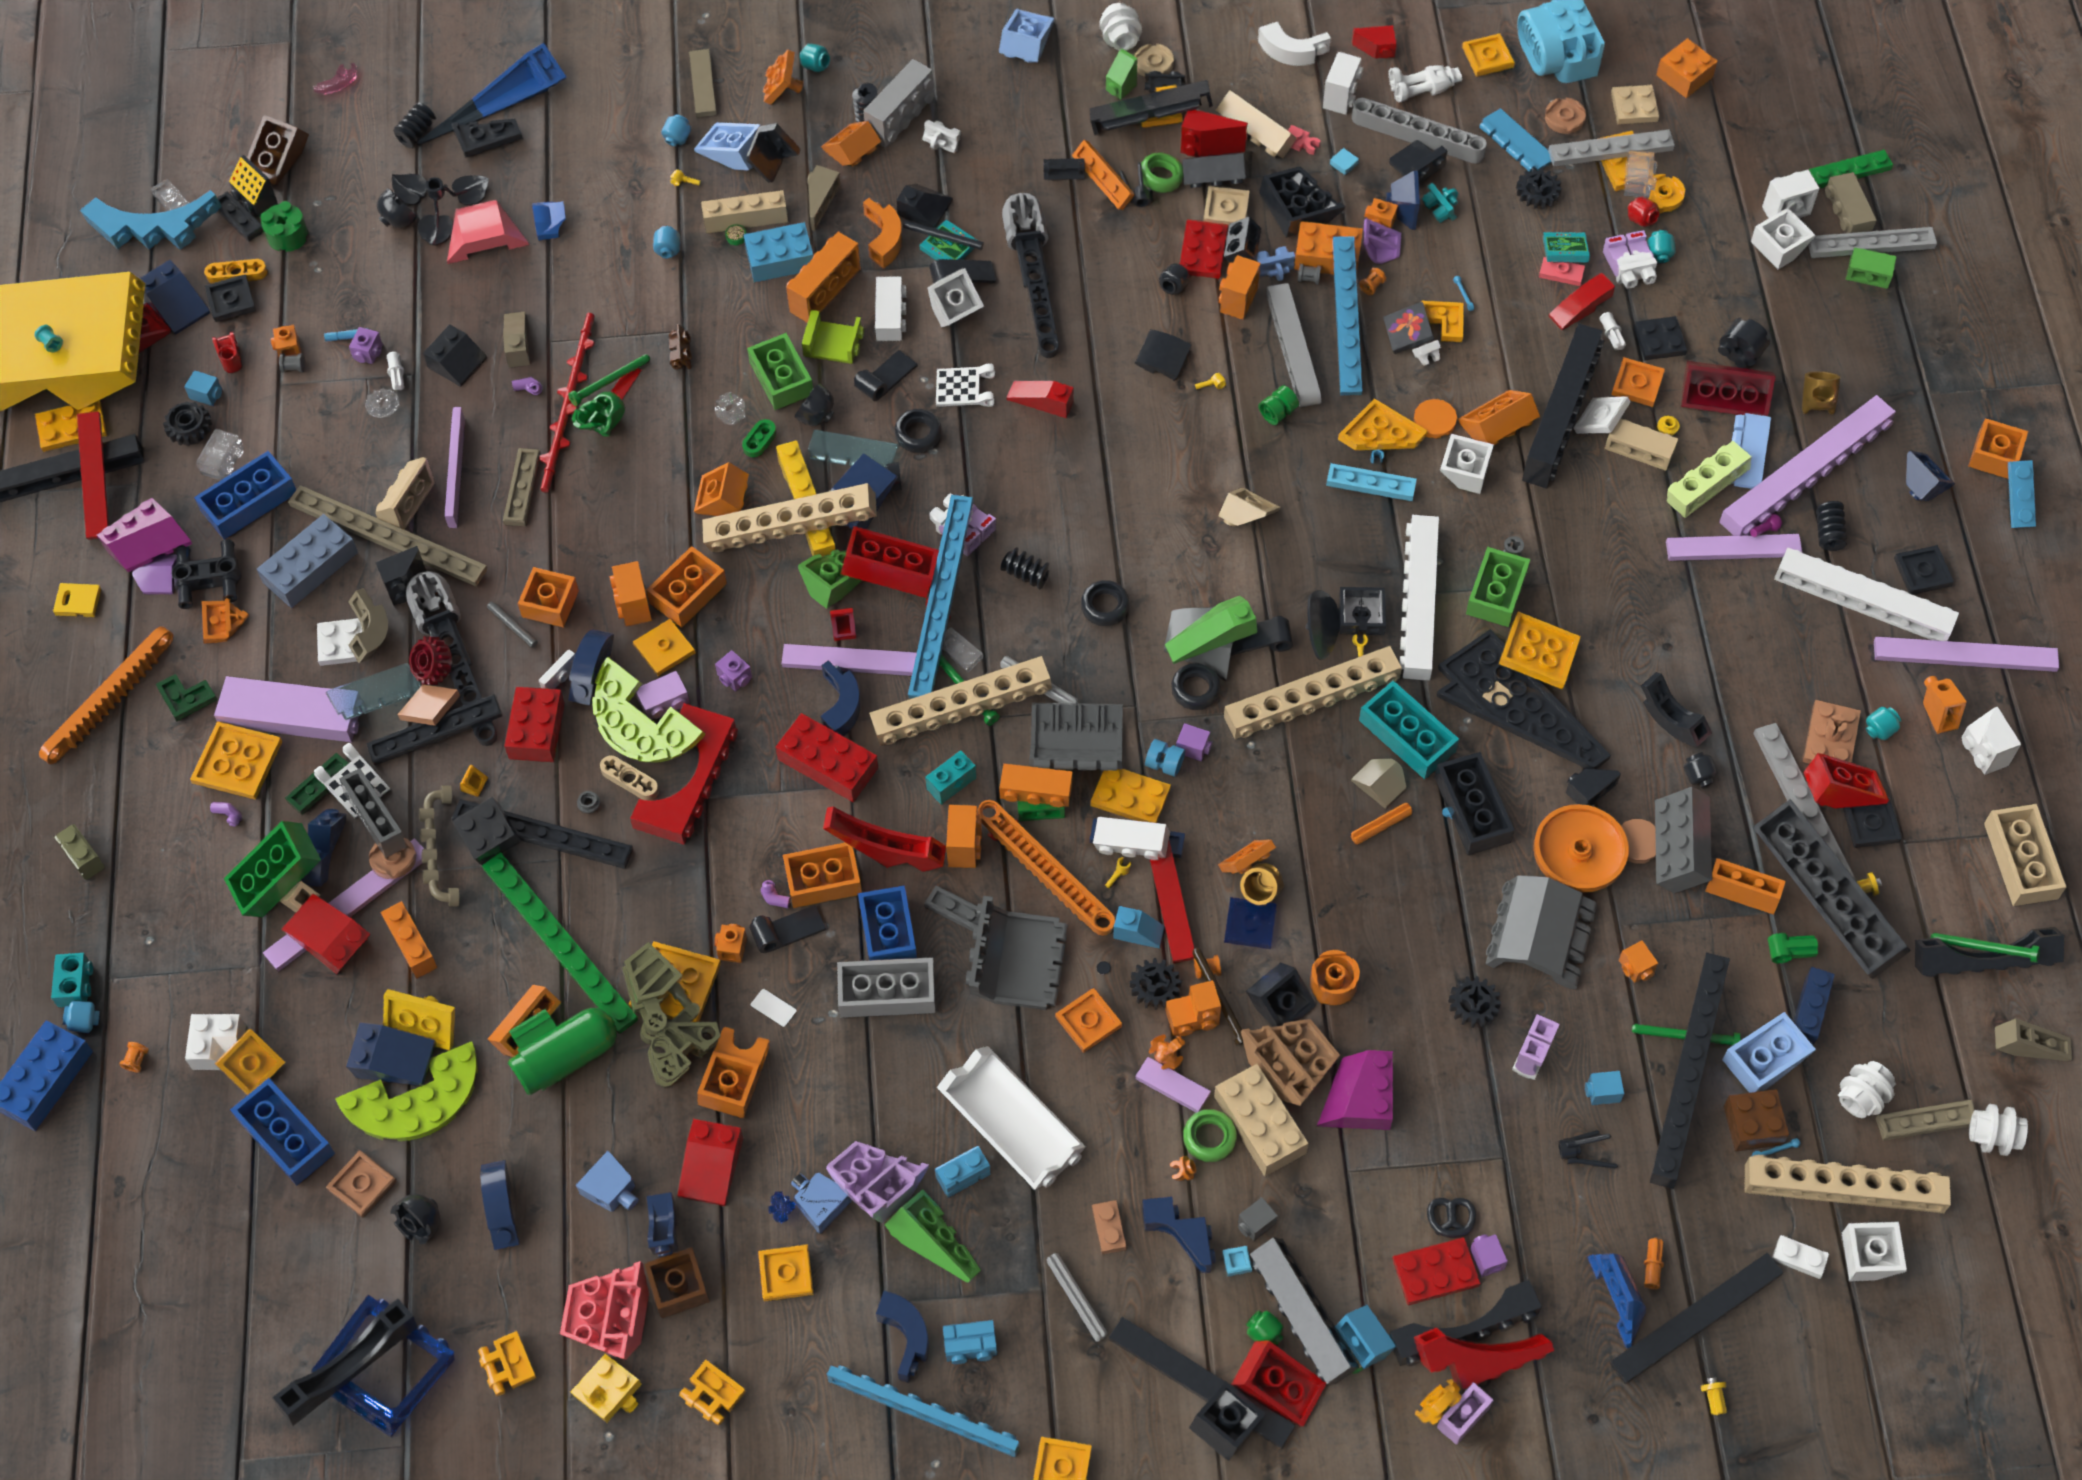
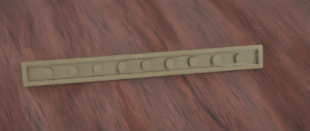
[288,485,488,587]

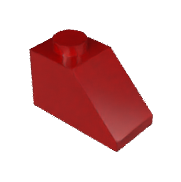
[1352,25,1396,59]

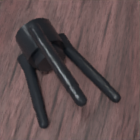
[1119,162,1155,207]
[1558,1130,1618,1169]

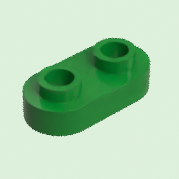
[742,419,776,457]

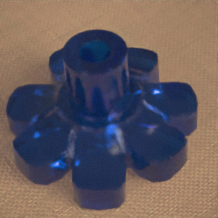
[768,1191,795,1223]

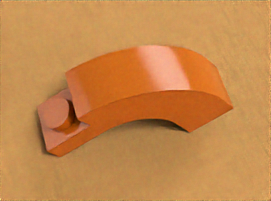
[863,198,902,269]

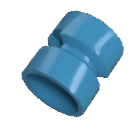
[1145,739,1186,777]

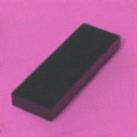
[217,191,264,242]

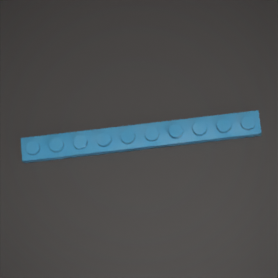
[908,495,974,699]

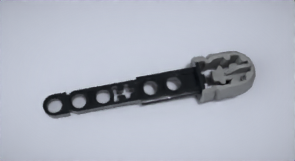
[1002,193,1059,358]
[406,571,497,746]

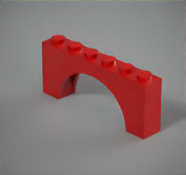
[630,703,738,845]

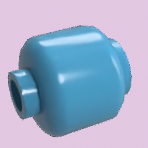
[661,114,691,147]
[653,226,681,258]
[63,1001,100,1033]

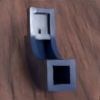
[568,629,614,705]
[820,660,861,736]
[480,1160,519,1250]
[876,1291,929,1383]

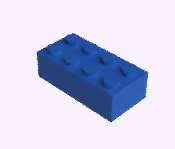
[194,451,296,540]
[0,1020,93,1131]
[230,1078,335,1186]

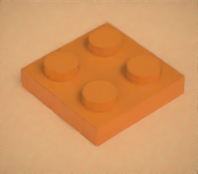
[1611,357,1665,407]
[1218,840,1276,874]
[1055,988,1122,1053]

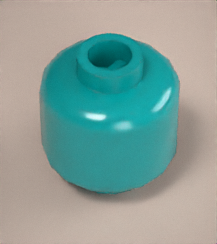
[800,44,830,72]
[1647,230,1676,263]
[1866,707,1901,741]

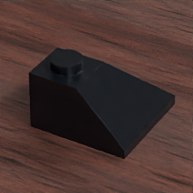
[896,184,953,228]

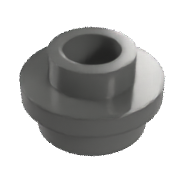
[577,791,600,813]

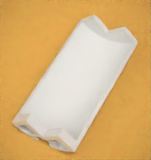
[937,1046,1086,1189]

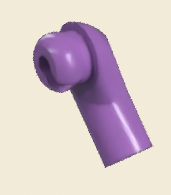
[512,377,542,395]
[210,802,242,826]
[761,880,791,908]

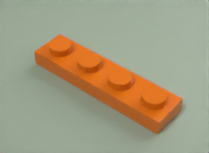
[1072,140,1135,210]

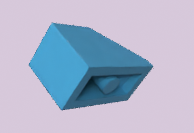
[1113,906,1165,948]

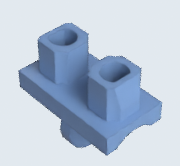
[1257,246,1295,281]

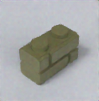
[54,824,105,880]

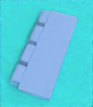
[1732,413,1771,489]

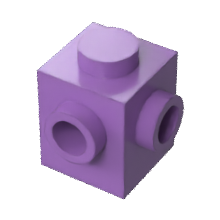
[349,327,383,364]
[715,650,752,691]

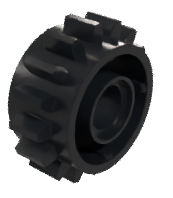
[163,402,212,446]

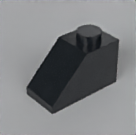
[1565,769,1621,806]

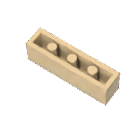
[1216,90,1297,159]
[701,190,788,234]

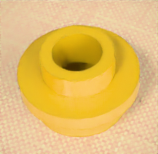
[1657,416,1680,436]

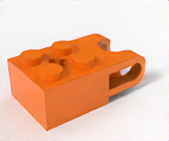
[697,1027,769,1119]

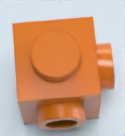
[1364,198,1398,229]
[271,325,301,356]
[714,924,747,963]
[1619,940,1658,983]

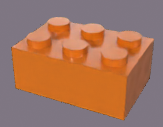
[1294,221,1363,277]
[646,546,727,628]
[783,842,862,908]

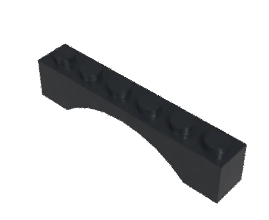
[1915,927,2064,977]
[1389,1280,1542,1367]
[272,1299,418,1426]

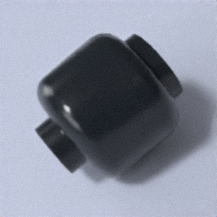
[1159,263,1190,295]
[1683,752,1718,788]

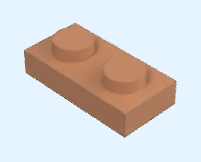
[1092,1200,1126,1255]

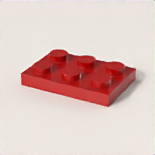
[1179,219,1228,279]
[1392,1237,1480,1306]

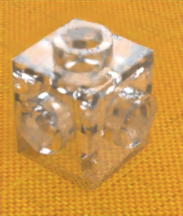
[714,392,747,425]

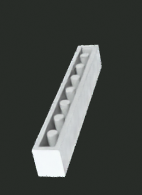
[1399,515,1439,681]
[1774,548,1959,641]

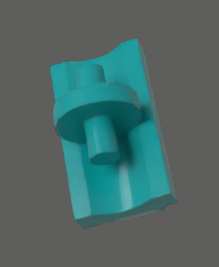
[1421,183,1459,223]

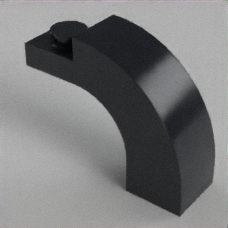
[1641,672,1712,747]

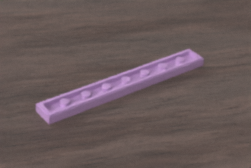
[1874,637,2059,672]
[263,838,424,972]

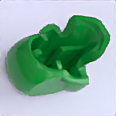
[572,392,626,437]

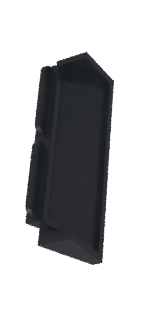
[1089,80,1213,135]

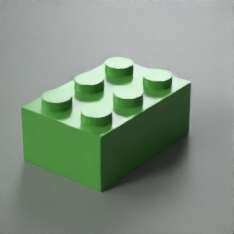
[747,333,813,410]
[1466,547,1530,627]

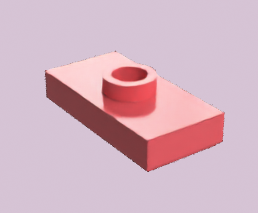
[1539,257,1585,286]

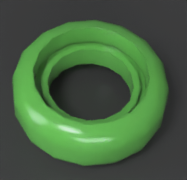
[1141,152,1184,193]
[1183,1109,1237,1162]

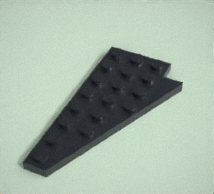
[1436,629,1611,769]

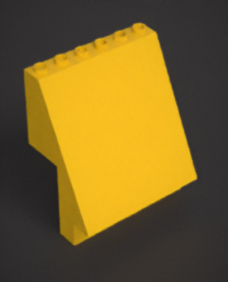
[0,272,146,412]

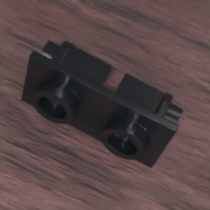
[1145,71,1185,92]
[1043,158,1085,180]

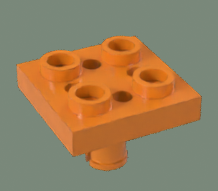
[763,49,804,105]

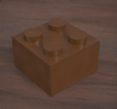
[1724,1089,1789,1152]
[644,1247,709,1318]

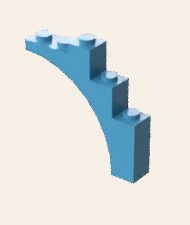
[80,190,222,250]

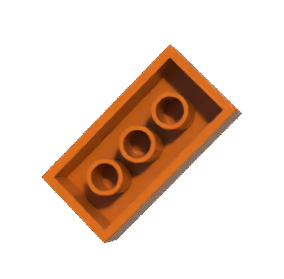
[786,232,861,323]

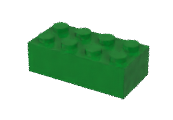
[224,821,321,917]

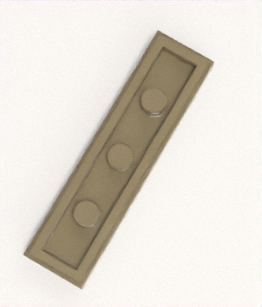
[689,49,717,117]
[503,448,541,527]
[1876,1100,1975,1141]

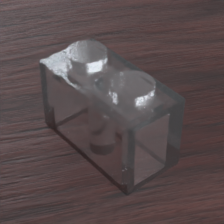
[1624,150,1657,198]
[196,429,244,480]

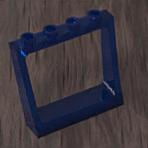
[311,1295,455,1437]

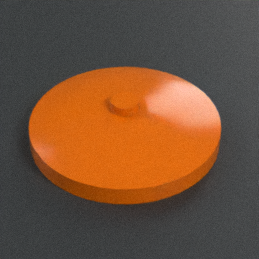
[1533,804,1629,892]

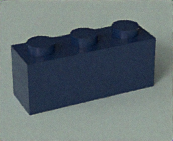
[1793,967,1835,1045]

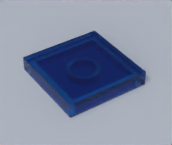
[1224,897,1277,949]

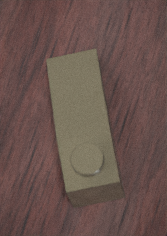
[807,165,841,231]
[503,312,530,368]
[1995,1019,2072,1061]

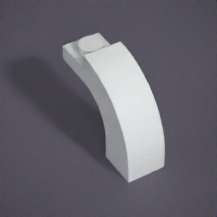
[1258,22,1331,66]

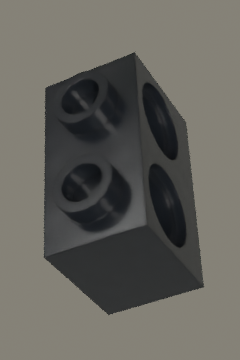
[1224,216,1262,263]

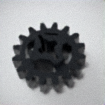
[1516,168,1562,209]
[1130,958,1181,1010]
[1448,976,1501,1028]

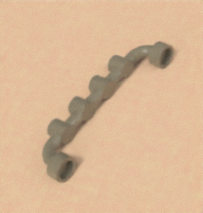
[419,785,459,907]

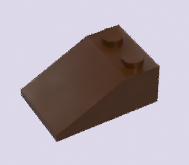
[247,115,309,186]

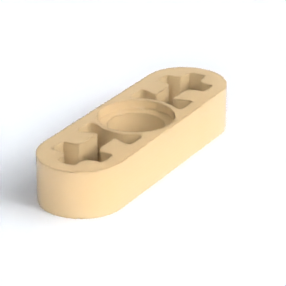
[600,756,659,800]

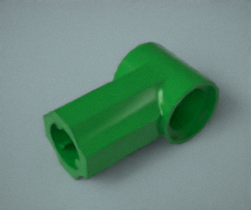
[1767,933,1818,964]

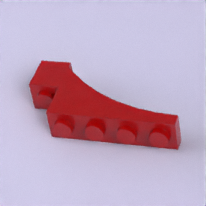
[823,806,946,872]
[1414,1328,1554,1390]

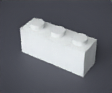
[875,277,906,341]
[1093,817,1170,860]

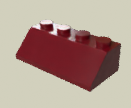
[1681,361,1776,416]

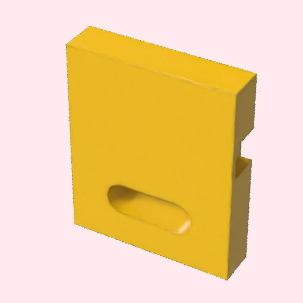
[53,583,101,617]

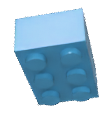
[744,222,813,282]

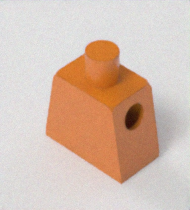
[1923,676,1966,734]

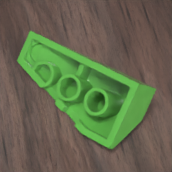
[798,549,862,609]
[1165,596,1257,664]
[884,1190,981,1283]

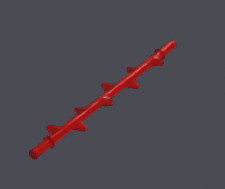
[539,313,595,493]

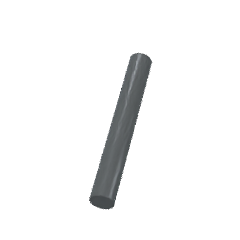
[487,601,538,648]

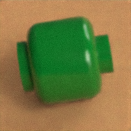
[1246,1310,1284,1345]

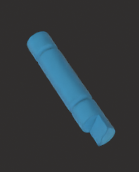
[324,328,368,342]

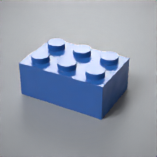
[858,885,917,961]

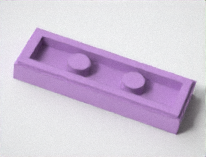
[1136,1057,1211,1113]

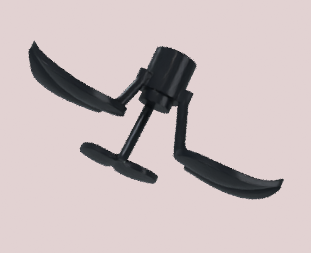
[392,174,489,245]

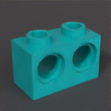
[51,953,93,1007]

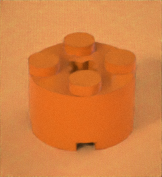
[1310,950,1360,1005]

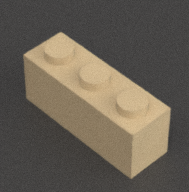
[1605,419,1678,470]

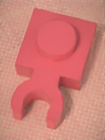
[1288,125,1320,155]

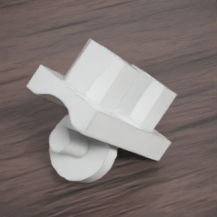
[922,120,961,153]

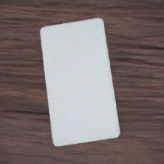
[750,989,797,1027]

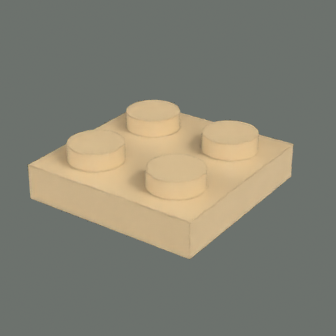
[1611,85,1659,124]
[1203,186,1250,227]

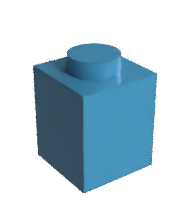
[184,370,222,406]
[1585,1071,1624,1105]

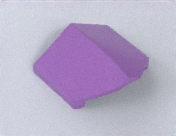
[1363,218,1401,264]
[132,554,177,594]

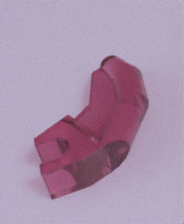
[314,63,357,94]

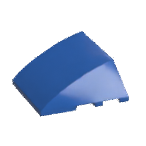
[1587,1254,1646,1349]

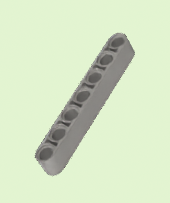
[1352,98,1487,163]
[1266,283,1321,407]

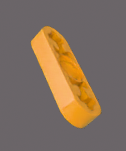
[204,259,268,284]

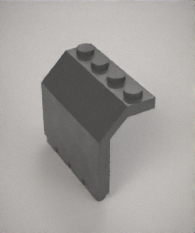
[1029,703,1123,771]
[965,896,1068,1010]

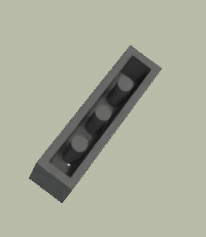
[339,768,406,858]

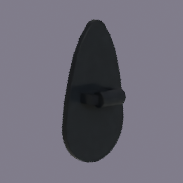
[1305,590,1340,660]

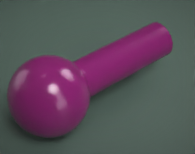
[1750,514,1782,537]

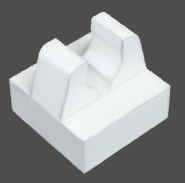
[1412,340,1441,365]

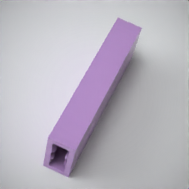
[214,676,364,742]

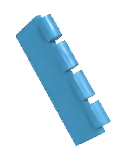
[1479,108,1552,173]

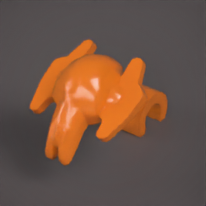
[1149,1034,1185,1070]

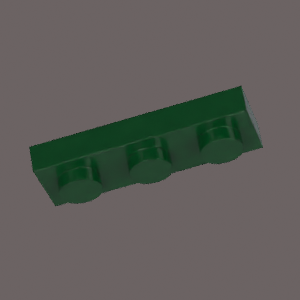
[285,752,349,815]

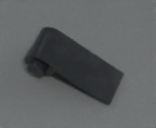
[929,259,996,284]
[854,350,917,401]
[1231,616,1293,656]
[749,905,826,953]

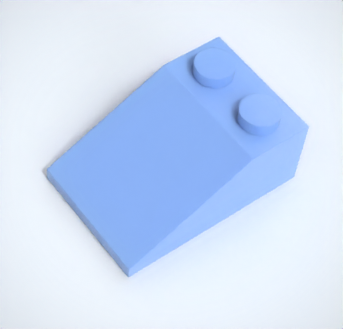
[999,9,1054,62]
[694,123,761,170]
[1723,1012,1816,1093]

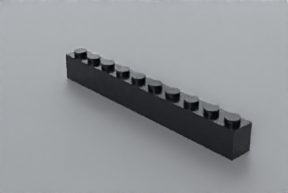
[1649,952,1730,1189]

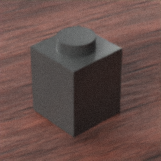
[1238,1197,1278,1241]

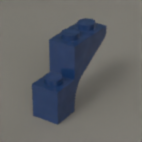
[300,809,347,887]
[647,1192,679,1258]
[1142,1197,1216,1273]

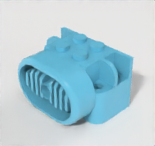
[1517,0,1605,83]

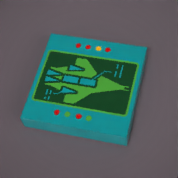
[919,219,977,260]
[1543,232,1590,262]

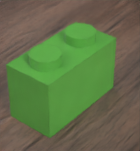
[1846,247,1896,289]

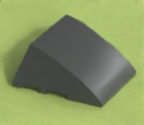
[1164,606,1233,681]

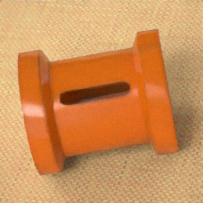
[1359,267,1387,295]
[1194,955,1221,979]
[119,1042,149,1073]

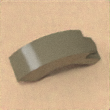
[348,588,388,664]

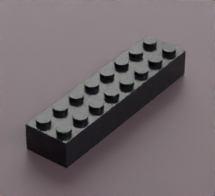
[1522,323,1605,489]
[1753,799,1911,979]

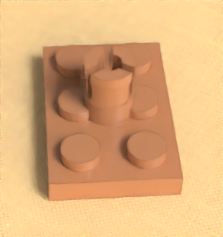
[1803,700,1861,764]

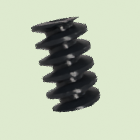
[852,83,878,123]
[393,103,436,148]
[1816,501,1847,551]
[1000,547,1049,590]

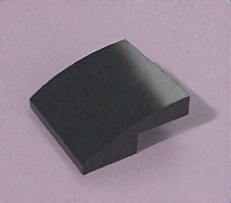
[1134,329,1192,380]

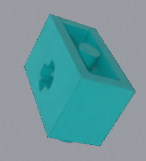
[926,750,976,805]

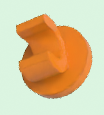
[1170,1156,1196,1181]

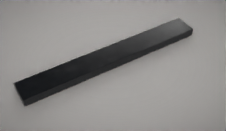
[452,799,633,869]
[1610,1252,1784,1384]
[1109,1317,1295,1449]

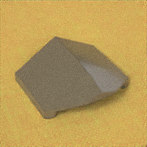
[1351,759,1406,809]

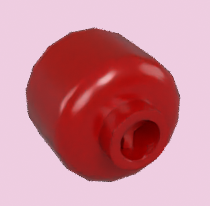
[1628,197,1660,227]

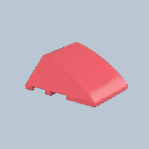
[447,200,529,264]
[560,1261,649,1360]

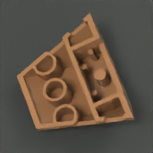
[1241,1019,1340,1106]

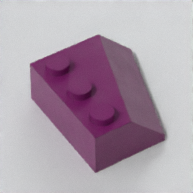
[97,498,193,572]
[1317,1050,1393,1130]

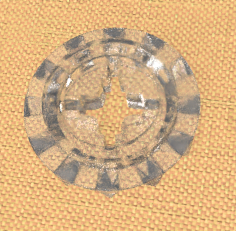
[365,387,400,418]

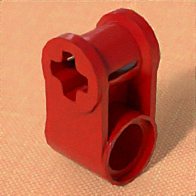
[212,331,242,373]

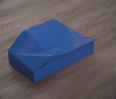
[533,201,566,241]

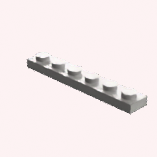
[1548,130,1675,167]
[1808,227,1937,258]

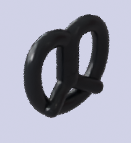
[1427,1198,1476,1238]

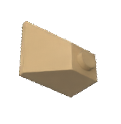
[1218,488,1280,527]

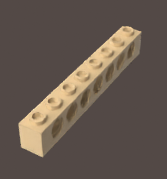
[703,483,877,552]
[1224,646,1402,739]
[870,656,1052,746]
[1745,1155,1951,1213]

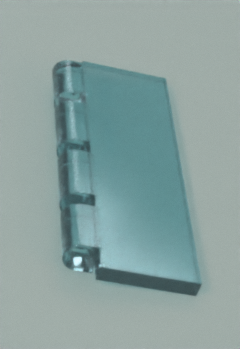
[808,430,898,467]
[326,663,420,720]

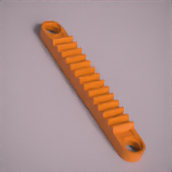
[39,626,173,764]
[977,800,1115,936]

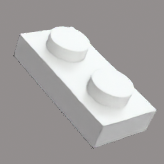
[1772,1235,1829,1279]

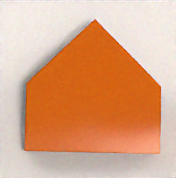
[202,598,249,644]

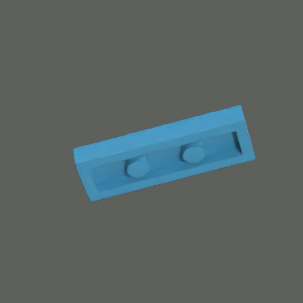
[2008,460,2036,528]

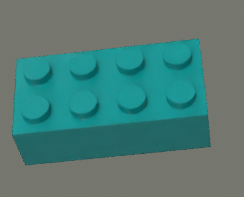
[1359,681,1459,779]

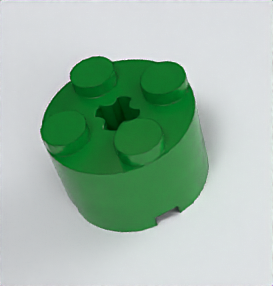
[261,201,308,252]

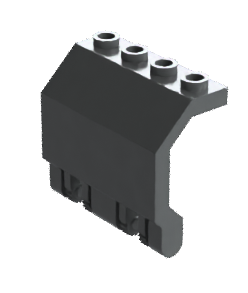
[1486,875,1597,989]

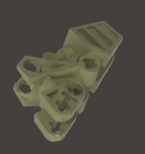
[622,942,721,1088]

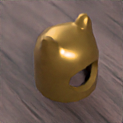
[1802,372,1840,415]
[1240,863,1284,905]

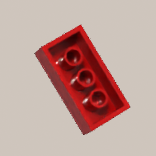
[841,526,939,598]
[775,713,879,802]

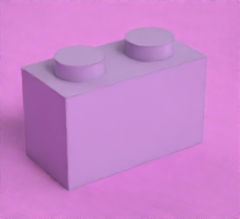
[636,671,690,720]
[1437,1383,1493,1445]

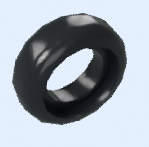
[895,409,941,453]
[1081,580,1129,626]
[1171,663,1221,710]

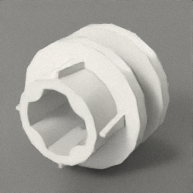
[1100,2,1142,51]
[1838,1061,1896,1118]
[1969,1104,2028,1156]

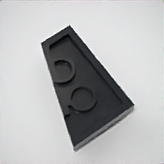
[451,119,523,158]

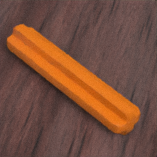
[1351,803,1413,844]

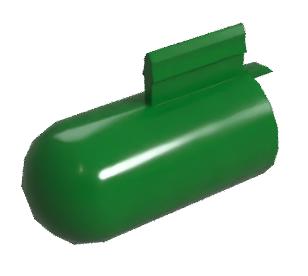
[508,1008,617,1095]

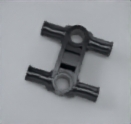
[172,539,241,609]

